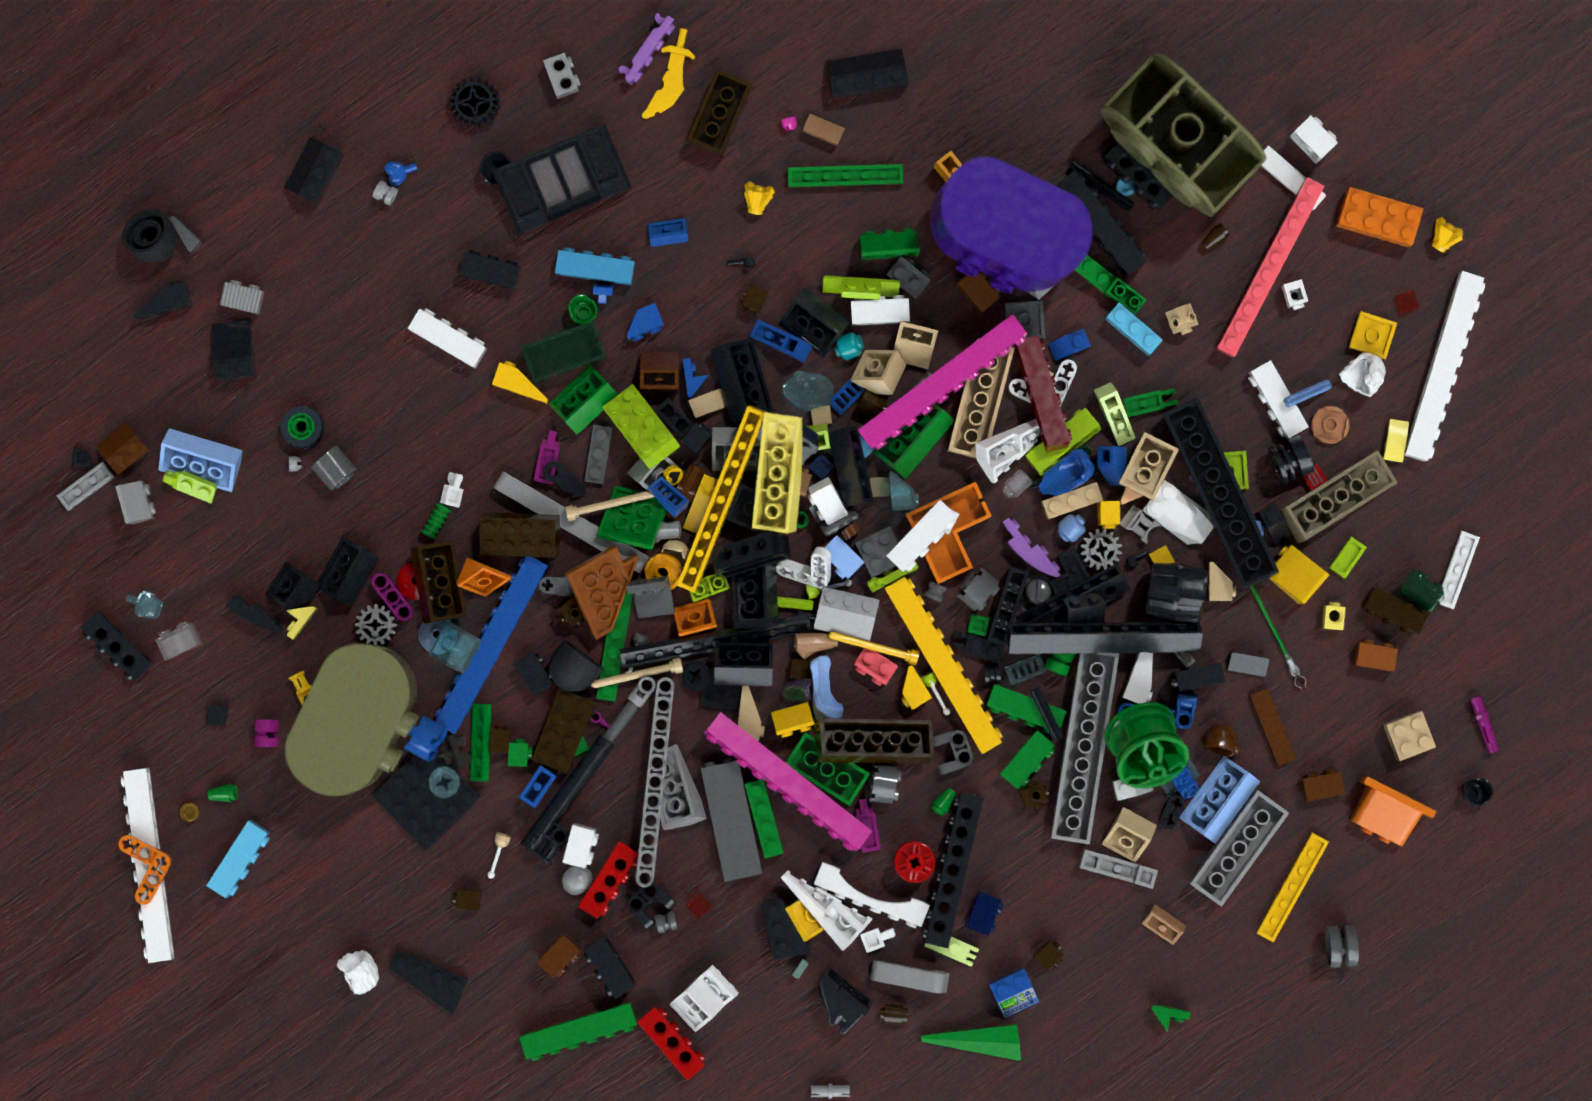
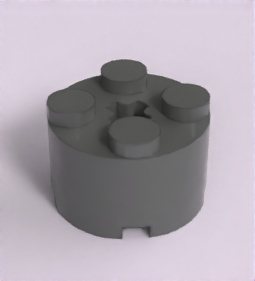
[956,567,1000,611]
[868,763,901,804]

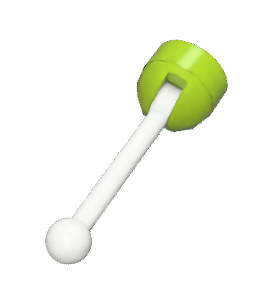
[805,579,852,600]
[920,671,950,716]

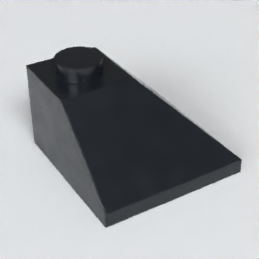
[266,562,321,609]

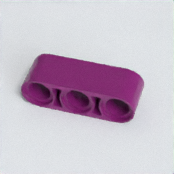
[372,573,414,621]

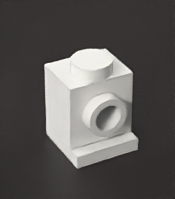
[1281,279,1308,310]

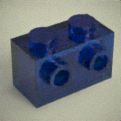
[966,891,1004,936]

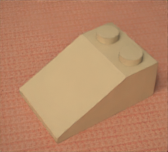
[1119,432,1179,501]

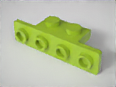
[823,276,900,300]

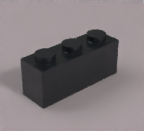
[458,250,521,291]

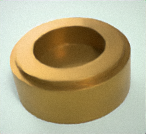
[180,802,200,822]

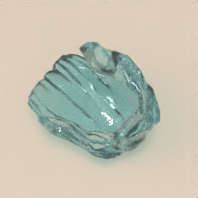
[782,371,833,411]

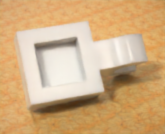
[440,472,464,508]
[860,928,896,953]

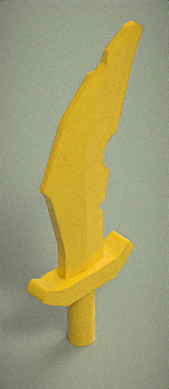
[642,28,695,119]

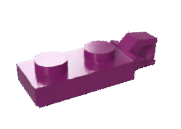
[534,430,560,485]
[856,798,881,853]

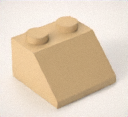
[851,350,906,395]
[1102,807,1157,863]

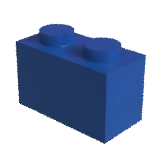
[519,765,558,808]

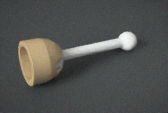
[487,832,511,879]

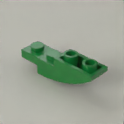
[1074,254,1147,315]

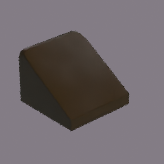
[790,659,811,680]

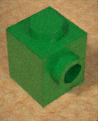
[508,739,533,767]

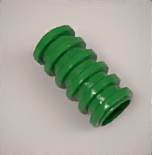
[421,503,451,539]

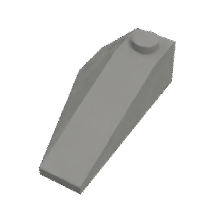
[659,744,707,830]

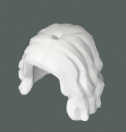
[1339,353,1386,397]
[337,950,379,995]

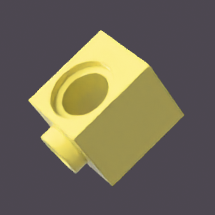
[1322,602,1345,630]

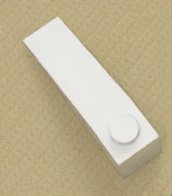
[1121,652,1153,704]

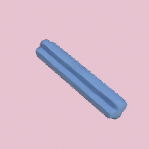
[1283,380,1332,407]

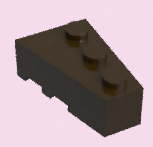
[1362,587,1430,635]

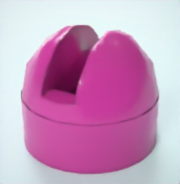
[781,116,797,131]

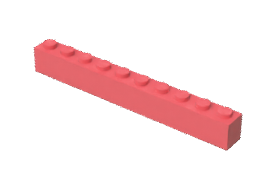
[1216,177,1324,358]

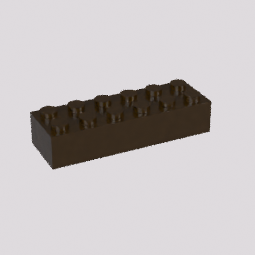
[814,718,934,764]

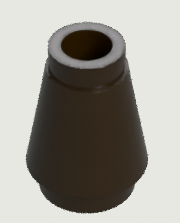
[1202,223,1230,250]

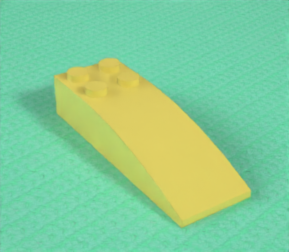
[752,412,802,533]

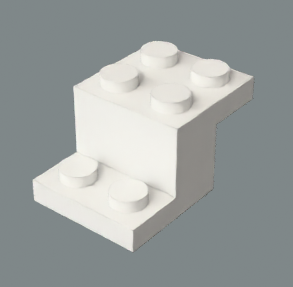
[669,965,739,1032]

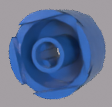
[405,716,447,762]

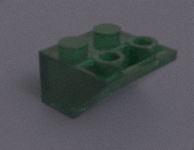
[1400,569,1445,616]

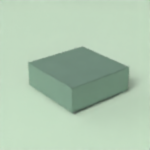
[792,958,809,979]

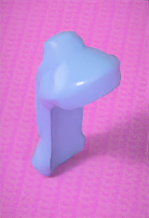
[810,655,843,721]

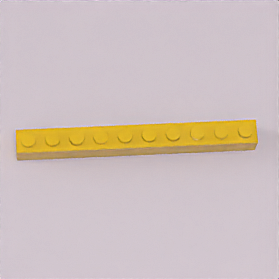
[677,405,768,593]
[884,576,1003,754]

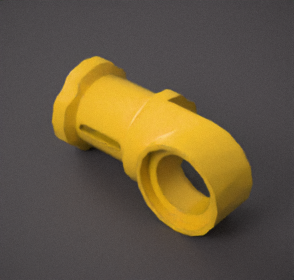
[289,670,312,705]

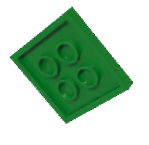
[597,486,670,550]

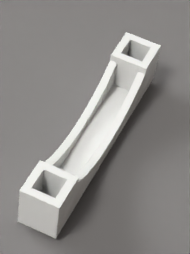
[814,861,930,928]

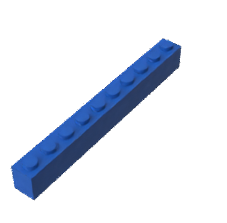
[434,556,549,734]

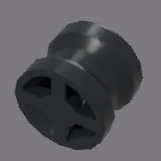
[983,664,1001,685]

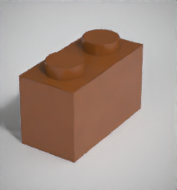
[1354,639,1398,672]

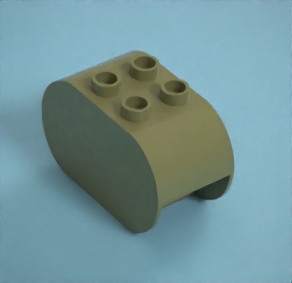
[1100,53,1267,217]
[285,644,420,796]

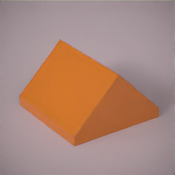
[457,558,511,597]
[674,598,717,637]

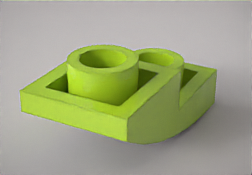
[688,574,730,602]

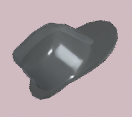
[1021,574,1053,612]

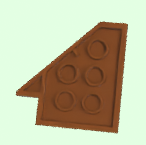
[565,545,638,640]

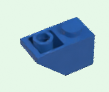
[627,303,664,342]
[1097,446,1127,486]

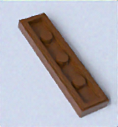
[1249,688,1296,767]

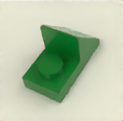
[1150,1004,1191,1032]

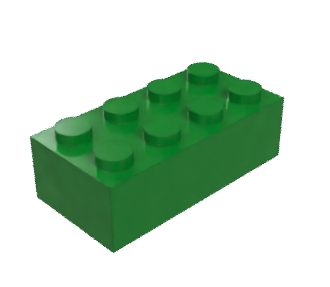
[785,732,870,806]

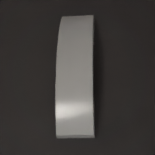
[1079,849,1158,889]

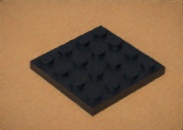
[373,753,481,851]

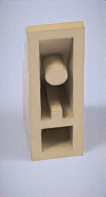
[738,686,765,741]

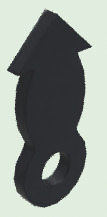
[543,461,586,498]

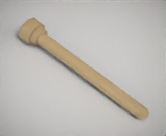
[565,491,654,522]
[591,658,683,688]

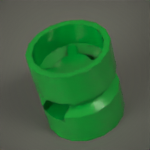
[1043,653,1076,677]

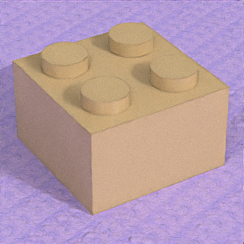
[1383,711,1436,761]

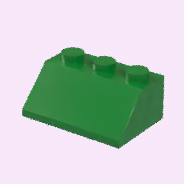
[860,228,920,260]
[549,365,618,435]

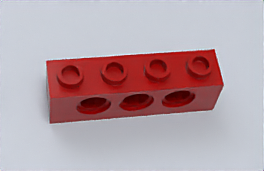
[578,841,638,919]
[637,1005,705,1081]

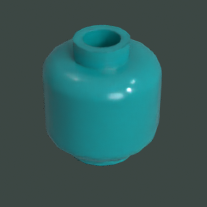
[834,332,864,361]

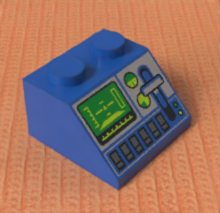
[988,967,1039,1018]

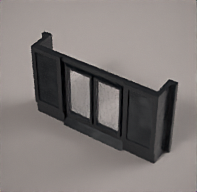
[492,124,632,235]

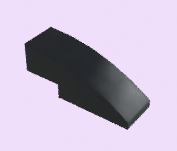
[226,594,285,633]

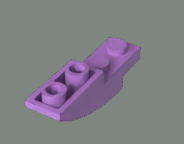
[1002,518,1060,578]

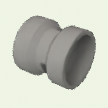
[372,180,398,206]

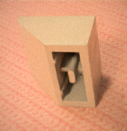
[894,321,938,369]

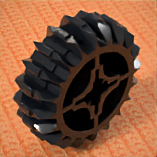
[449,77,501,129]

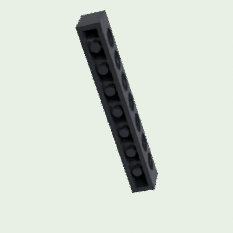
[922,792,984,948]

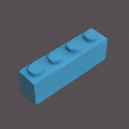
[555,248,635,286]

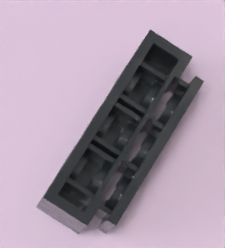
[712,531,791,578]

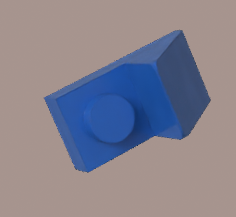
[1048,328,1091,361]
[683,358,709,398]

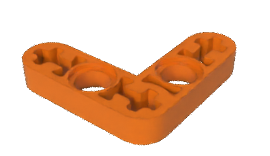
[119,835,172,905]

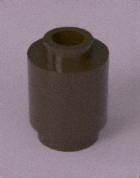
[880,1004,908,1025]

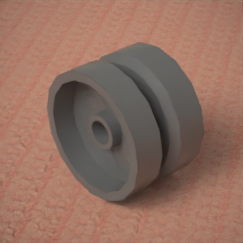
[1325,924,1359,968]

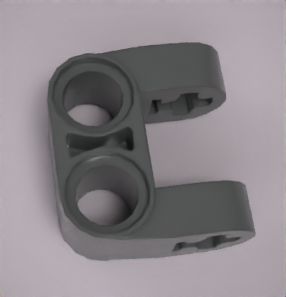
[933,730,973,775]

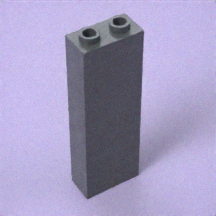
[701,757,763,881]

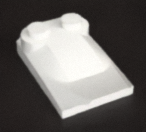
[1142,480,1214,545]

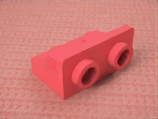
[854,648,898,686]

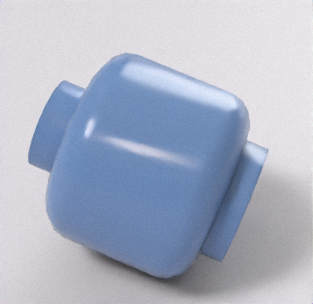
[1057,514,1086,542]

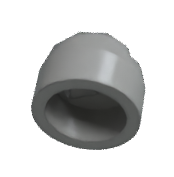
[289,456,302,472]

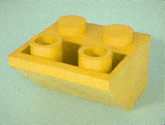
[771,702,814,738]

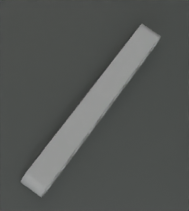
[493,471,650,573]

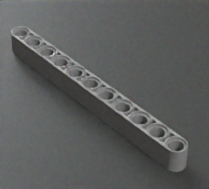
[635,677,674,887]

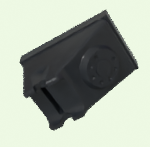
[818,966,873,1035]

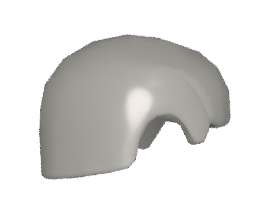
[561,866,593,895]

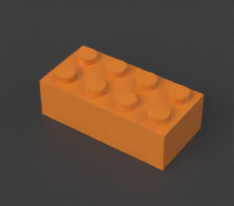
[1336,187,1424,247]

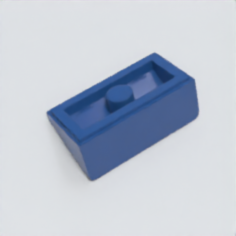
[648,218,688,247]

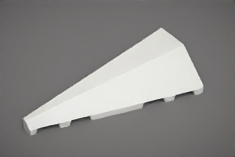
[975,419,1041,483]
[781,871,872,951]

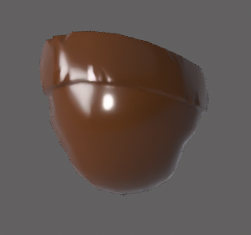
[1202,724,1241,757]

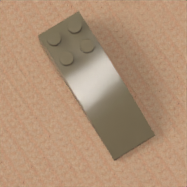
[1280,450,1398,544]

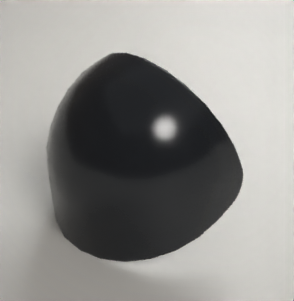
[480,151,512,185]

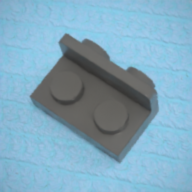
[886,256,931,299]

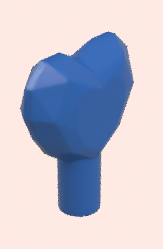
[385,161,417,186]

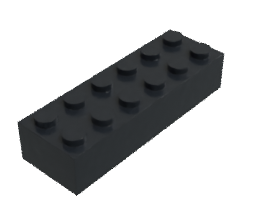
[1056,171,1147,279]

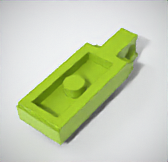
[163,470,218,503]
[867,561,919,593]

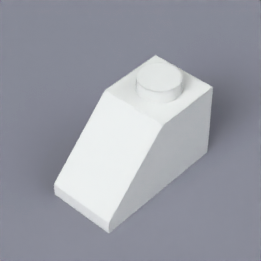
[1112,779,1154,801]

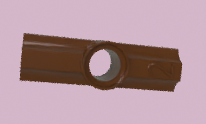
[665,464,705,521]

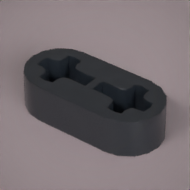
[1159,794,1185,830]

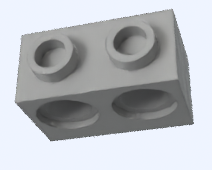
[543,53,581,99]

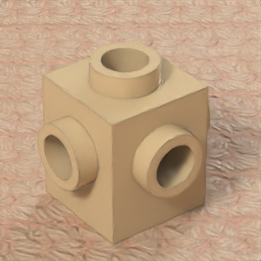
[1165,303,1199,335]

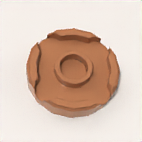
[1311,406,1349,444]

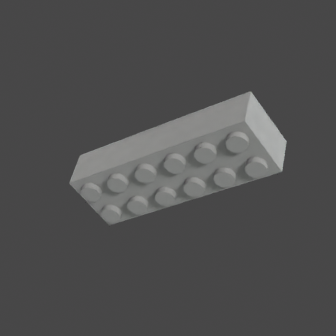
[1188,789,1289,907]

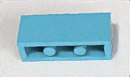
[1105,303,1163,356]

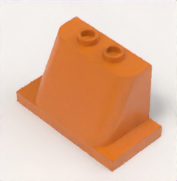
[1350,775,1437,847]

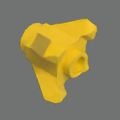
[744,181,775,215]
[1431,217,1463,252]

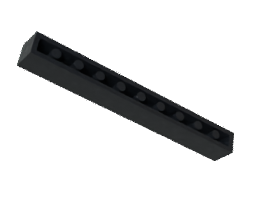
[1007,622,1203,654]

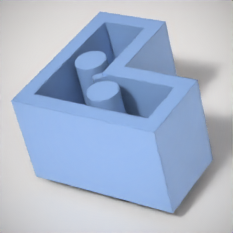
[825,535,864,579]

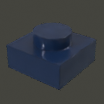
[808,453,835,480]

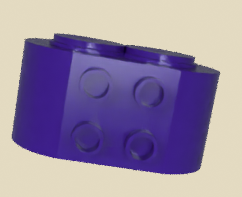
[930,157,1092,294]

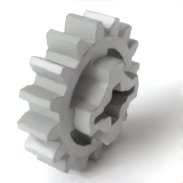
[1080,529,1122,570]
[355,604,397,646]

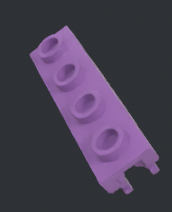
[619,13,675,85]

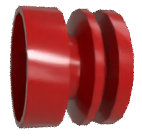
[894,841,935,883]

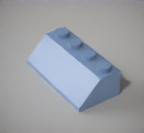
[159,428,243,492]
[1180,757,1260,844]

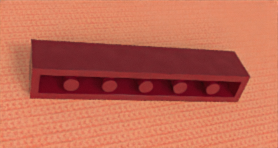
[1014,335,1072,453]

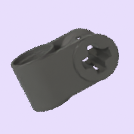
[539,577,575,597]

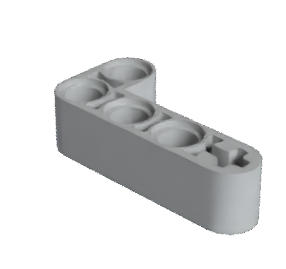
[870,960,950,993]

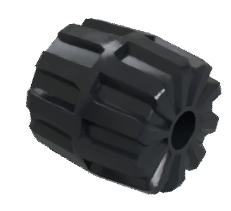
[1145,562,1208,622]

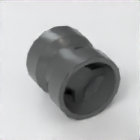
[655,911,678,934]

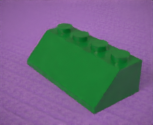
[872,404,955,479]

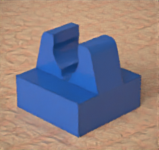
[593,283,614,304]

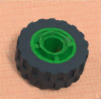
[280,406,325,449]

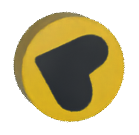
[663,465,683,485]

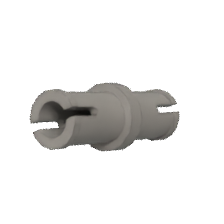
[810,1084,850,1099]

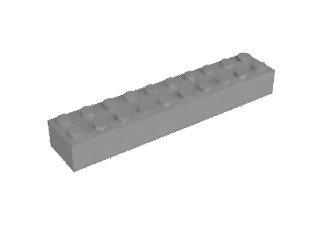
[1050,653,1119,844]

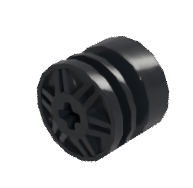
[1268,435,1314,484]

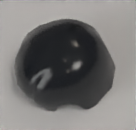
[1461,777,1494,807]

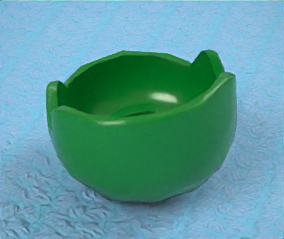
[568,294,598,325]

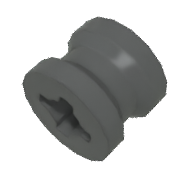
[924,581,947,602]

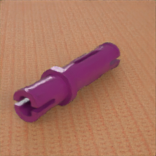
[1470,695,1500,754]

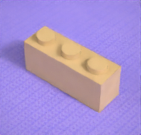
[1041,482,1103,520]

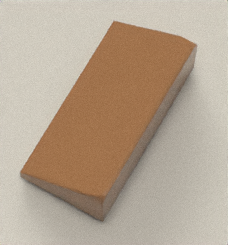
[803,114,845,146]
[1142,905,1186,945]

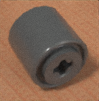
[311,445,357,491]

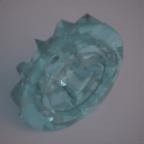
[429,767,460,798]

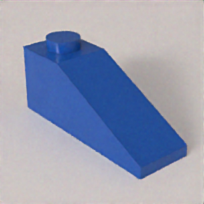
[750,320,813,363]

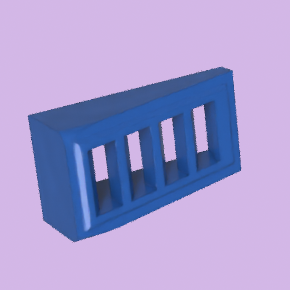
[827,377,867,416]
[648,476,689,518]

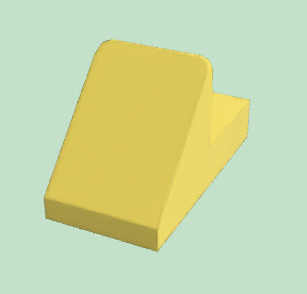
[286,606,318,640]

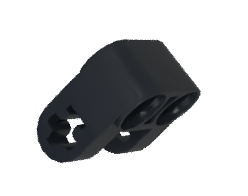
[628,882,677,930]

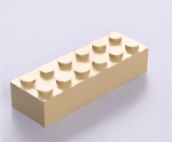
[948,338,1014,459]

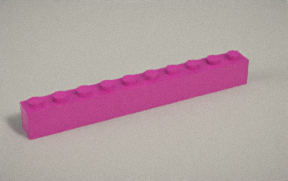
[858,314,1027,450]
[704,712,872,851]

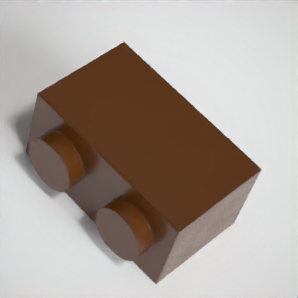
[1301,768,1345,802]

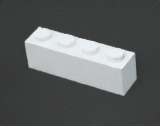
[408,308,487,369]
[1248,360,1309,439]
[886,500,957,572]

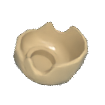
[661,540,690,567]

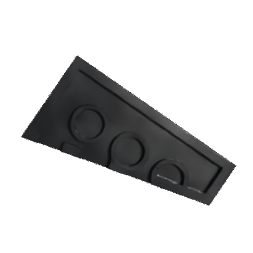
[390,950,468,1015]

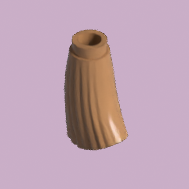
[794,633,838,660]

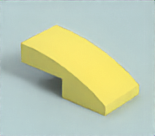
[1383,419,1409,462]

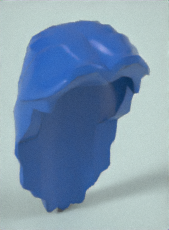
[1038,449,1095,496]

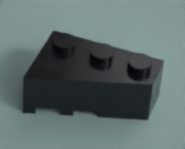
[762,898,811,960]

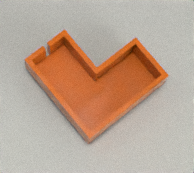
[905,482,992,584]

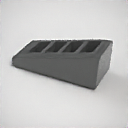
[169,216,203,254]

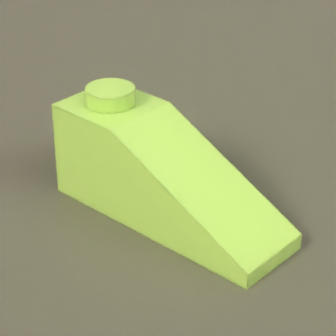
[1094,382,1136,446]

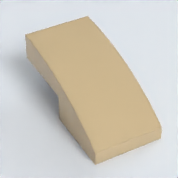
[688,388,727,418]

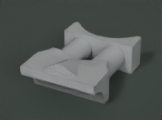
[1119,505,1161,544]

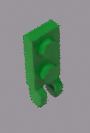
[1122,388,1179,417]

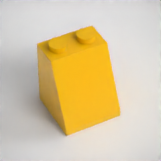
[1269,545,1329,604]

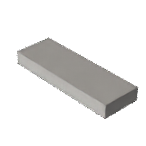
[56,461,115,511]

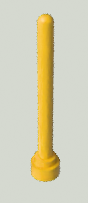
[828,632,919,666]

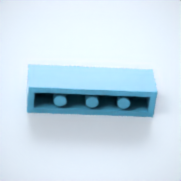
[206,820,270,898]

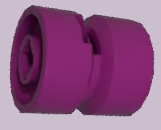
[254,719,279,747]

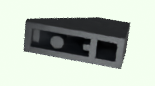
[133,280,193,321]

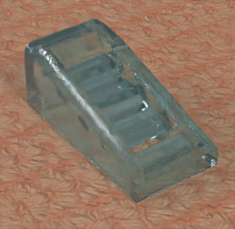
[1004,654,1047,686]

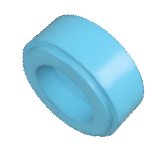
[1116,179,1134,197]

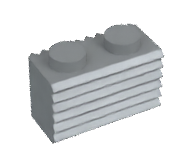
[220,280,264,315]

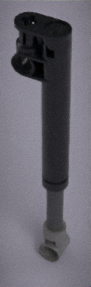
[520,677,656,865]

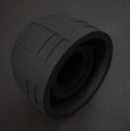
[122,209,177,263]
[549,639,603,692]

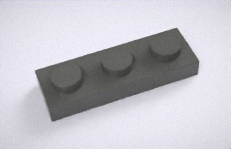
[584,424,613,484]

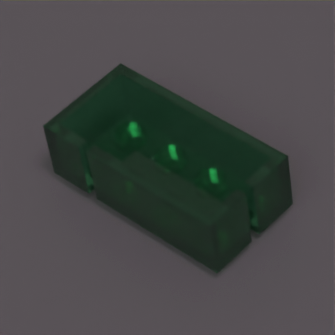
[521,321,608,384]

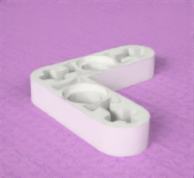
[1008,359,1077,406]
[776,547,831,589]

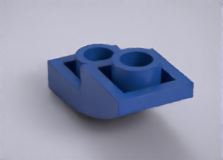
[1172,766,1199,800]

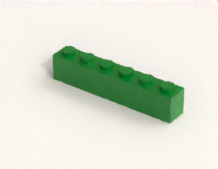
[519,1001,638,1061]

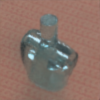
[126,591,163,619]

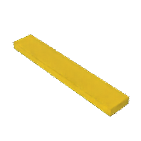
[1256,832,1329,942]

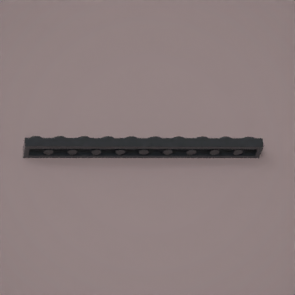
[619,614,812,668]

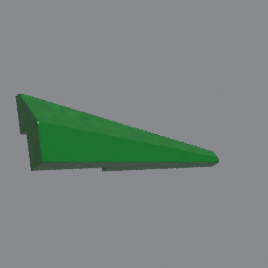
[921,1023,1021,1061]

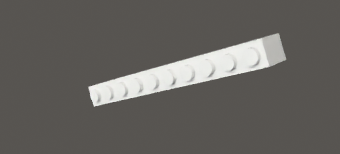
[1404,271,1485,462]
[121,768,174,963]

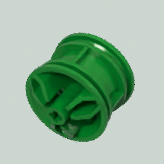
[1104,702,1189,789]

